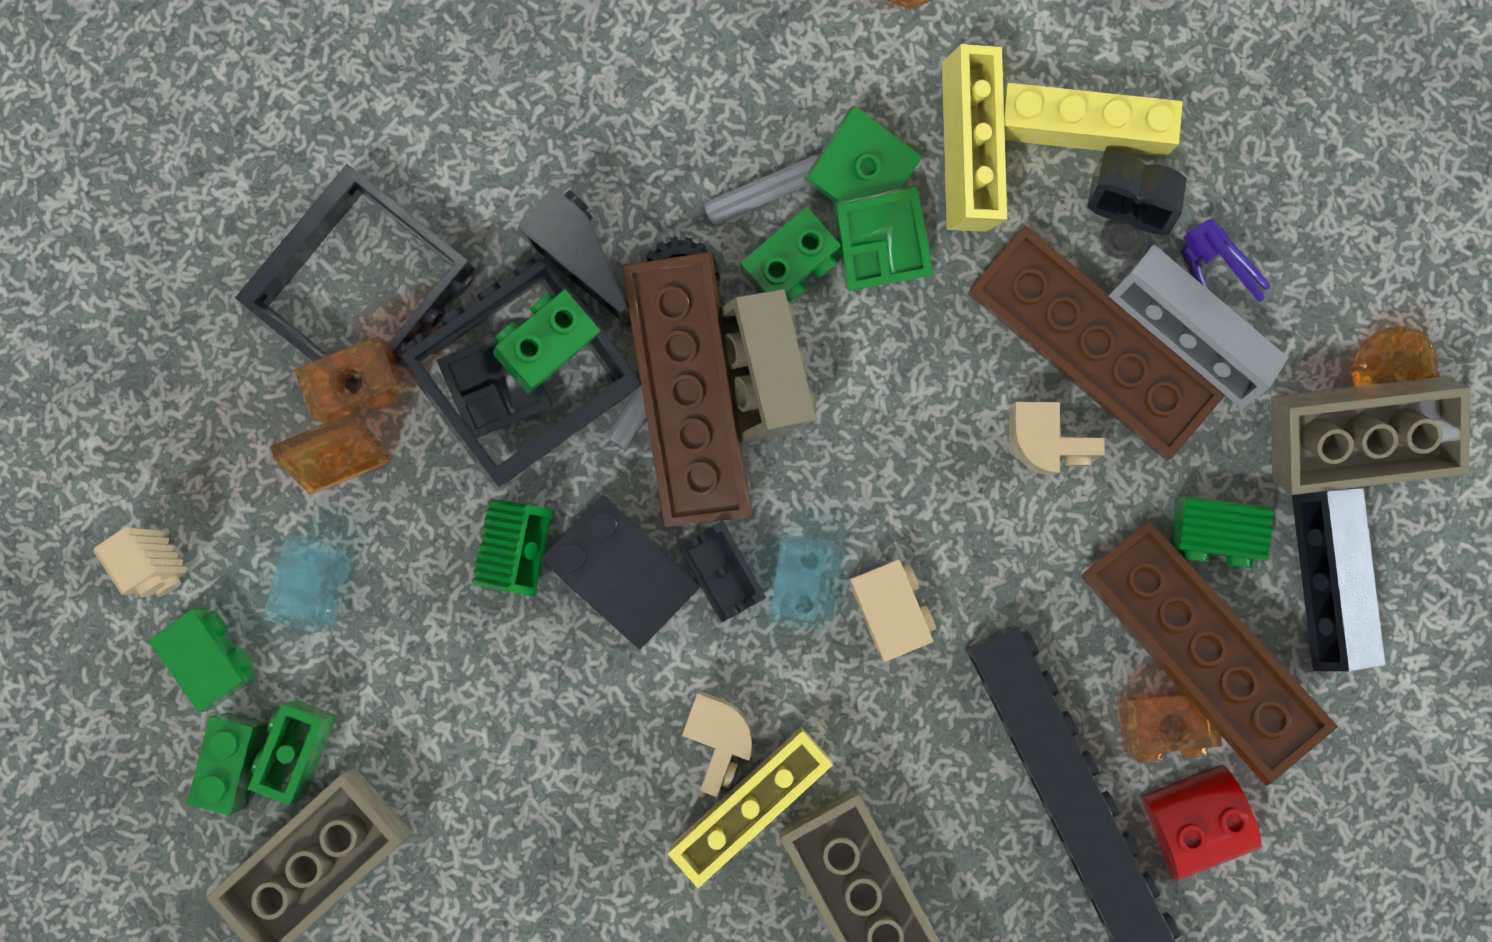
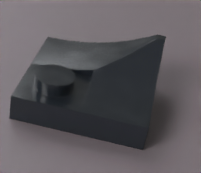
[436,335,553,438]

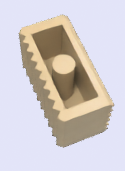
[93,527,188,598]

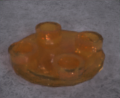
[1351,325,1440,387]

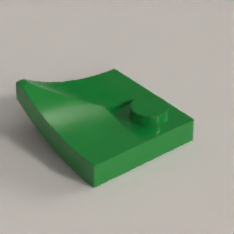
[834,185,933,291]

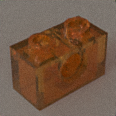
[294,336,407,427]
[1117,692,1222,762]

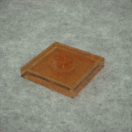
[270,412,390,495]

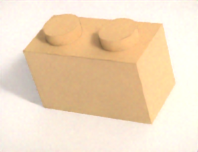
[848,559,936,662]

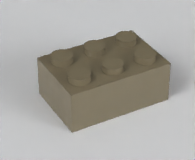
[721,289,816,444]

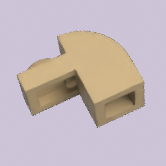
[1009,402,1105,476]
[682,691,752,797]

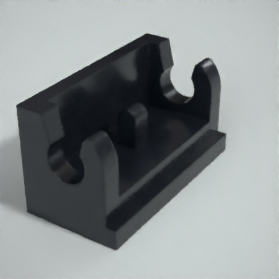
[678,520,766,623]

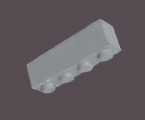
[1109,244,1289,410]

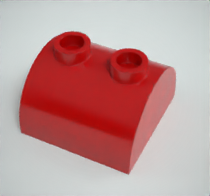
[1140,765,1262,881]

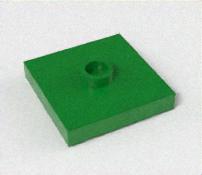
[804,106,922,202]

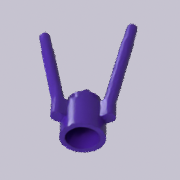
[1181,218,1270,302]

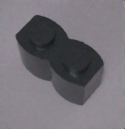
[1087,150,1187,235]

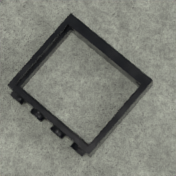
[235,164,475,401]
[401,255,641,491]

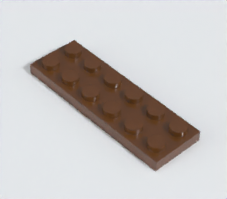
[967,225,1225,461]
[622,252,753,527]
[1081,521,1338,786]

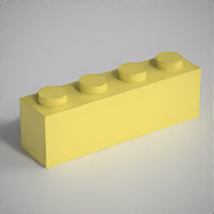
[942,44,1007,232]
[1003,83,1183,158]
[668,727,833,888]

